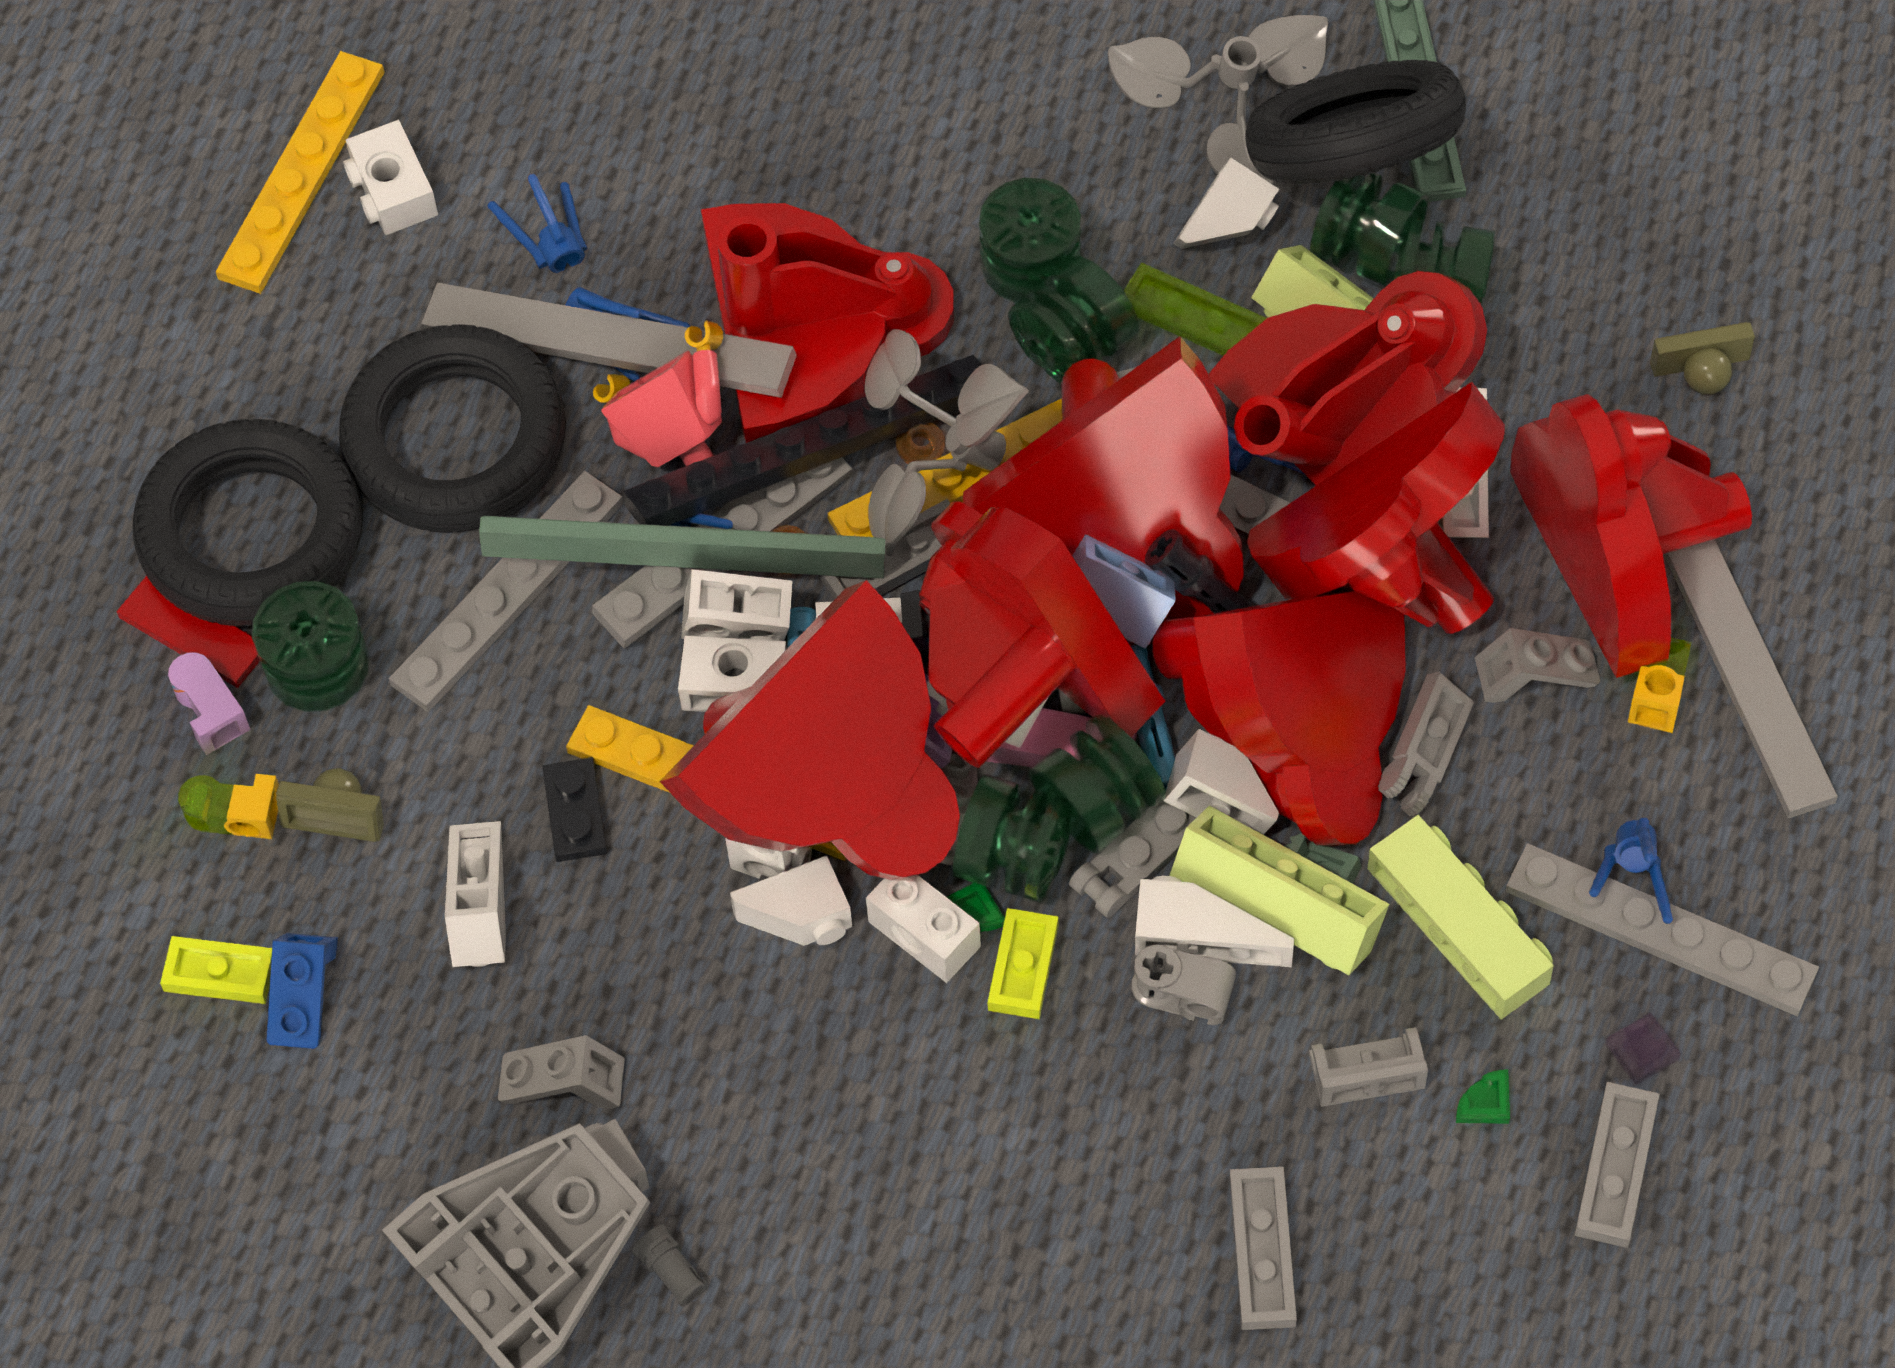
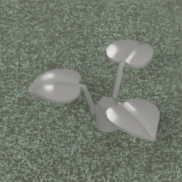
[1108,15,1328,184]
[865,329,1029,556]

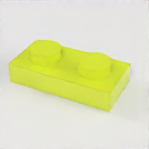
[987,908,1059,1019]
[160,936,272,1004]

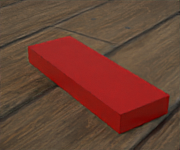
[116,576,268,688]

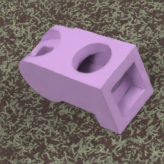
[168,653,250,755]

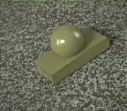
[1650,322,1755,395]
[276,768,384,842]

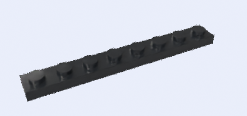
[623,355,982,526]

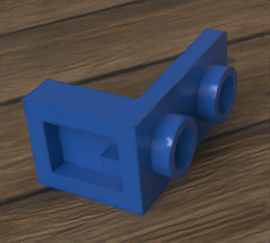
[266,933,338,1049]

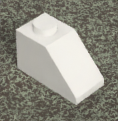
[1173,158,1279,249]
[1163,729,1279,835]
[730,855,852,946]

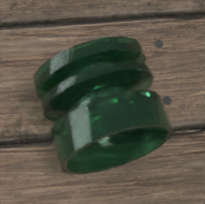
[1310,173,1429,288]
[979,177,1081,305]
[1394,218,1495,306]
[1008,256,1139,385]
[252,581,369,712]
[1029,714,1166,853]
[953,774,1072,903]

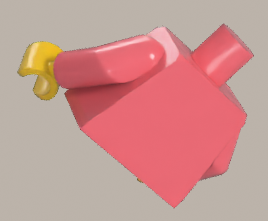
[593,320,723,467]

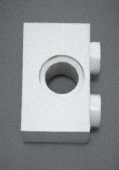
[343,120,438,235]
[678,633,787,712]
[866,875,981,983]

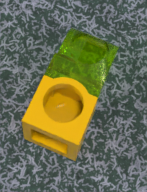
[1627,637,1692,733]
[178,774,279,839]

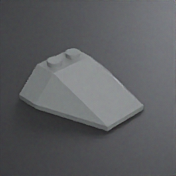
[382,1123,650,1368]

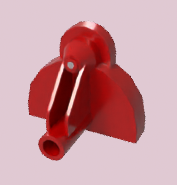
[701,203,954,443]
[1209,271,1487,485]
[963,336,1244,620]
[1247,382,1505,634]
[1510,394,1752,678]
[919,501,1166,768]
[659,580,960,880]
[1153,588,1406,846]

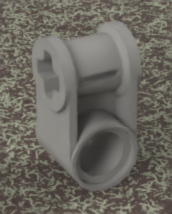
[1131,945,1236,1025]

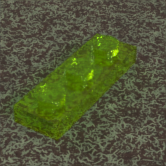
[1118,262,1267,356]

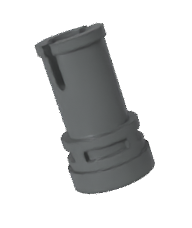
[631,1224,709,1307]

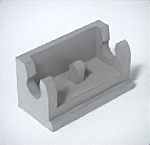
[1309,1027,1428,1107]

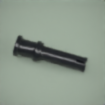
[1145,529,1252,614]

